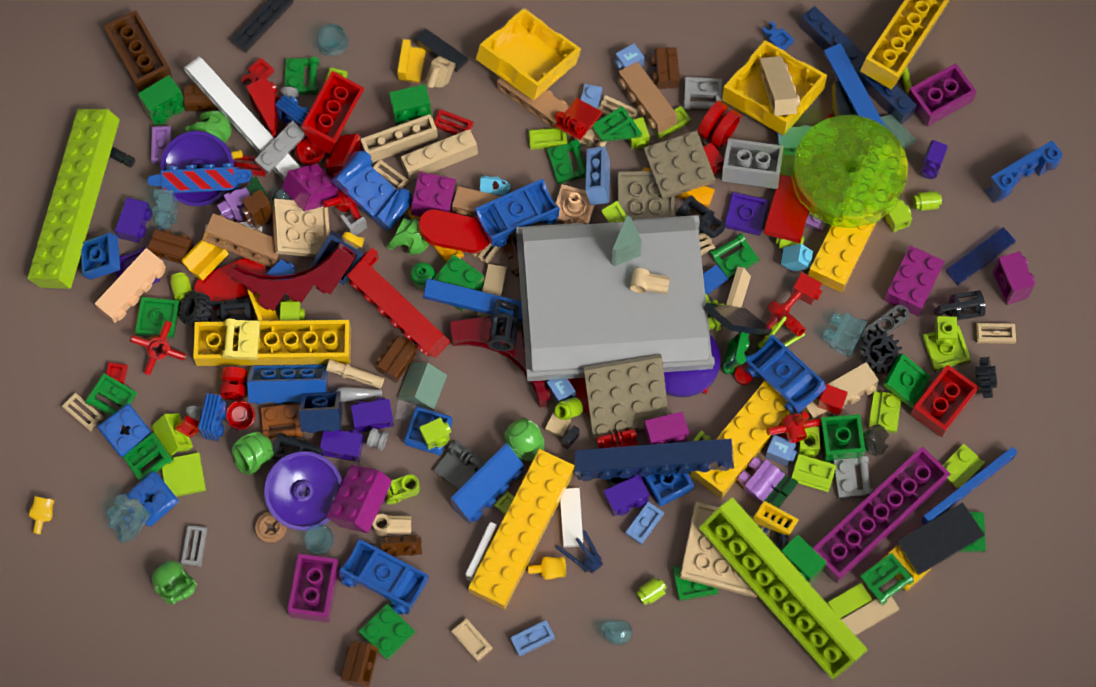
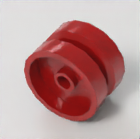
[697,100,742,149]

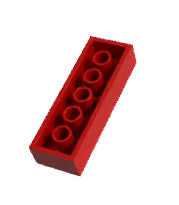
[347,259,451,358]

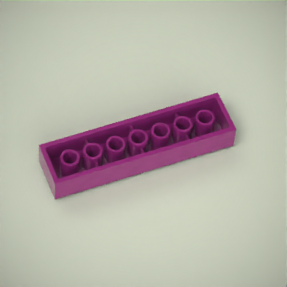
[813,446,951,584]

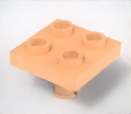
[556,184,595,224]

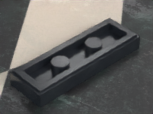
[414,28,468,72]

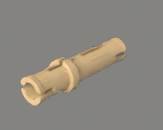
[326,359,385,389]

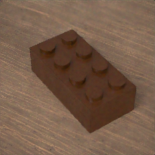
[103,10,173,93]

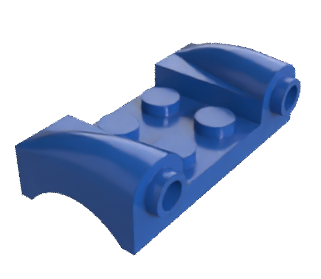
[985,140,1062,203]
[331,151,413,231]
[475,178,560,247]
[745,334,826,414]
[339,539,429,615]

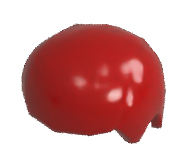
[295,138,325,166]
[225,400,256,430]

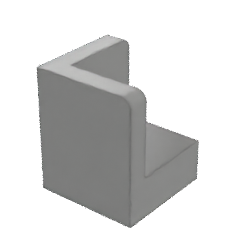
[340,214,367,235]

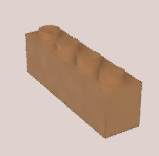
[618,61,677,134]
[497,77,569,128]
[452,186,502,218]
[202,213,279,268]

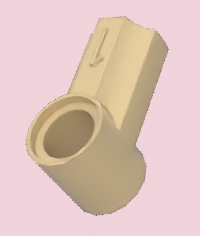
[630,268,670,295]
[373,514,411,536]

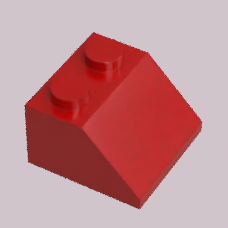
[325,134,362,177]

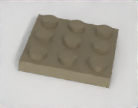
[644,131,716,200]
[618,171,675,221]

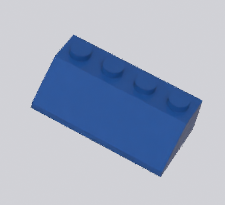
[247,364,328,404]
[451,443,524,525]

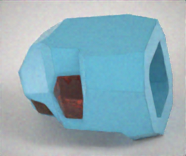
[480,176,510,196]

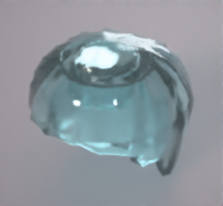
[317,24,349,57]

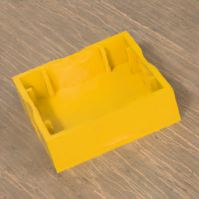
[476,8,581,101]
[722,40,827,136]

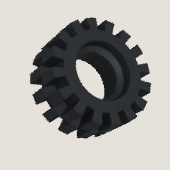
[179,290,212,327]

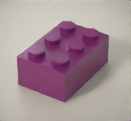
[907,63,977,127]
[884,245,945,317]
[326,464,392,533]
[288,554,340,623]

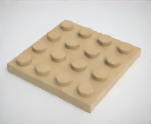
[679,502,770,598]

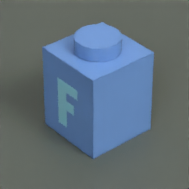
[614,43,644,71]
[547,379,575,404]
[765,435,797,466]

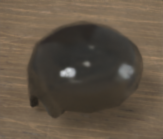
[863,424,889,456]

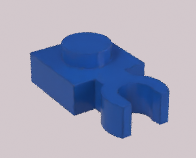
[762,21,795,51]

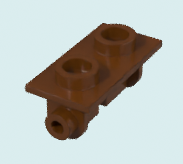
[502,235,519,276]
[381,535,422,557]

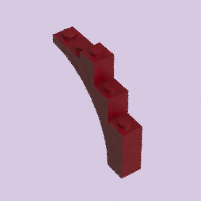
[228,243,356,311]
[450,316,550,408]

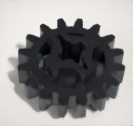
[860,331,902,373]
[975,356,998,399]

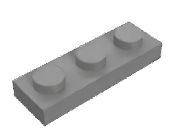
[255,121,306,174]

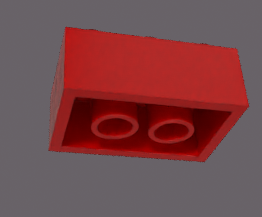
[910,364,979,438]

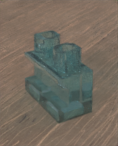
[152,189,178,231]
[822,312,867,358]
[106,494,150,543]

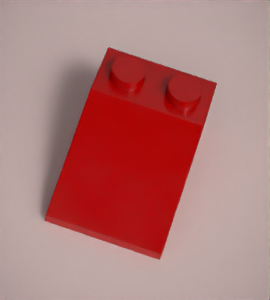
[246,77,279,139]

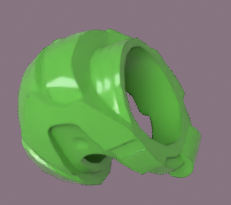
[186,110,232,143]
[387,218,429,255]
[504,417,544,462]
[232,432,274,476]
[152,560,197,604]

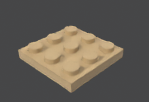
[272,199,330,257]

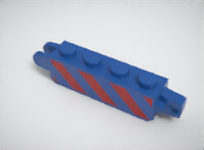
[148,163,253,193]

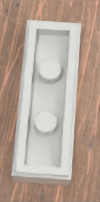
[560,488,583,548]
[466,522,497,582]

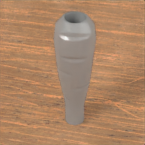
[335,387,382,402]

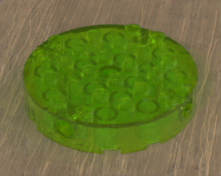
[792,115,908,228]

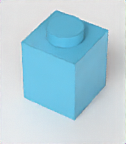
[781,244,813,272]

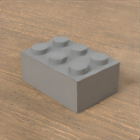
[722,138,784,189]

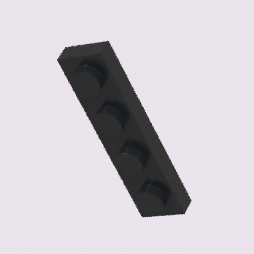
[231,0,294,53]

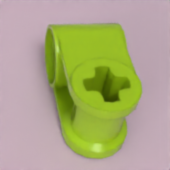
[386,474,421,505]

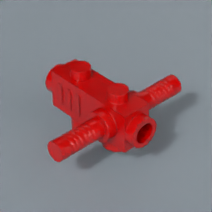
[762,290,806,337]

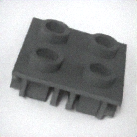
[434,441,487,490]

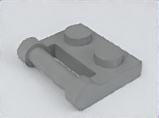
[684,77,722,110]
[833,456,873,499]

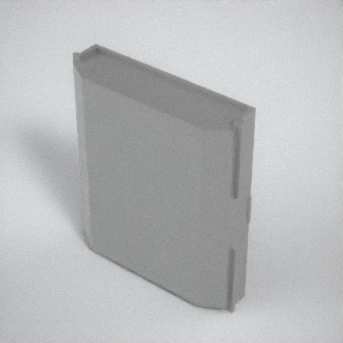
[516,215,715,381]

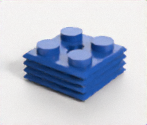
[275,95,310,138]
[81,232,120,280]
[198,393,227,442]
[97,404,152,457]
[404,406,453,455]
[124,471,179,526]
[643,473,694,507]

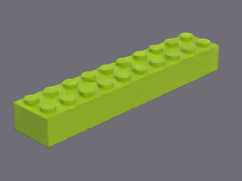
[27,109,120,289]
[699,497,868,680]

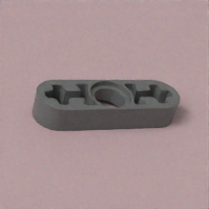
[862,305,910,346]

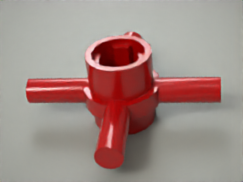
[322,172,362,222]
[129,320,186,375]
[766,412,821,443]

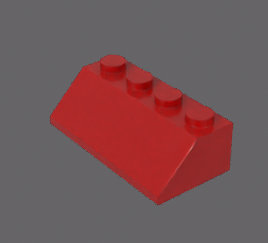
[301,71,365,154]

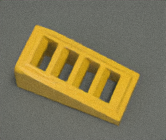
[753,501,799,536]

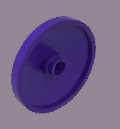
[160,131,235,206]
[664,335,720,397]
[264,451,342,531]

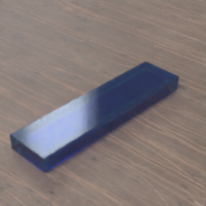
[946,227,1016,286]

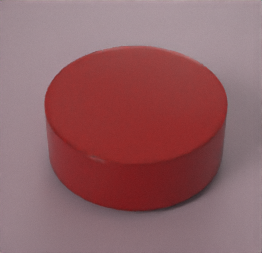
[734,365,753,385]

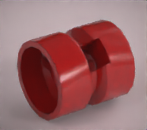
[220,367,247,400]

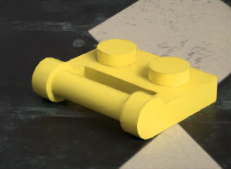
[222,319,261,360]

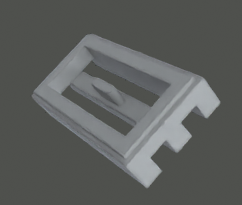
[181,525,208,567]

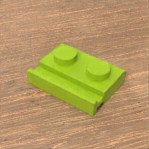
[868,391,901,434]
[943,444,985,490]
[792,453,837,492]

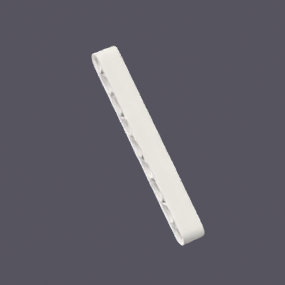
[184,56,301,181]

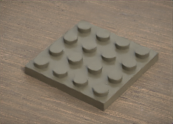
[583,354,668,438]

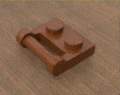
[261,403,303,440]

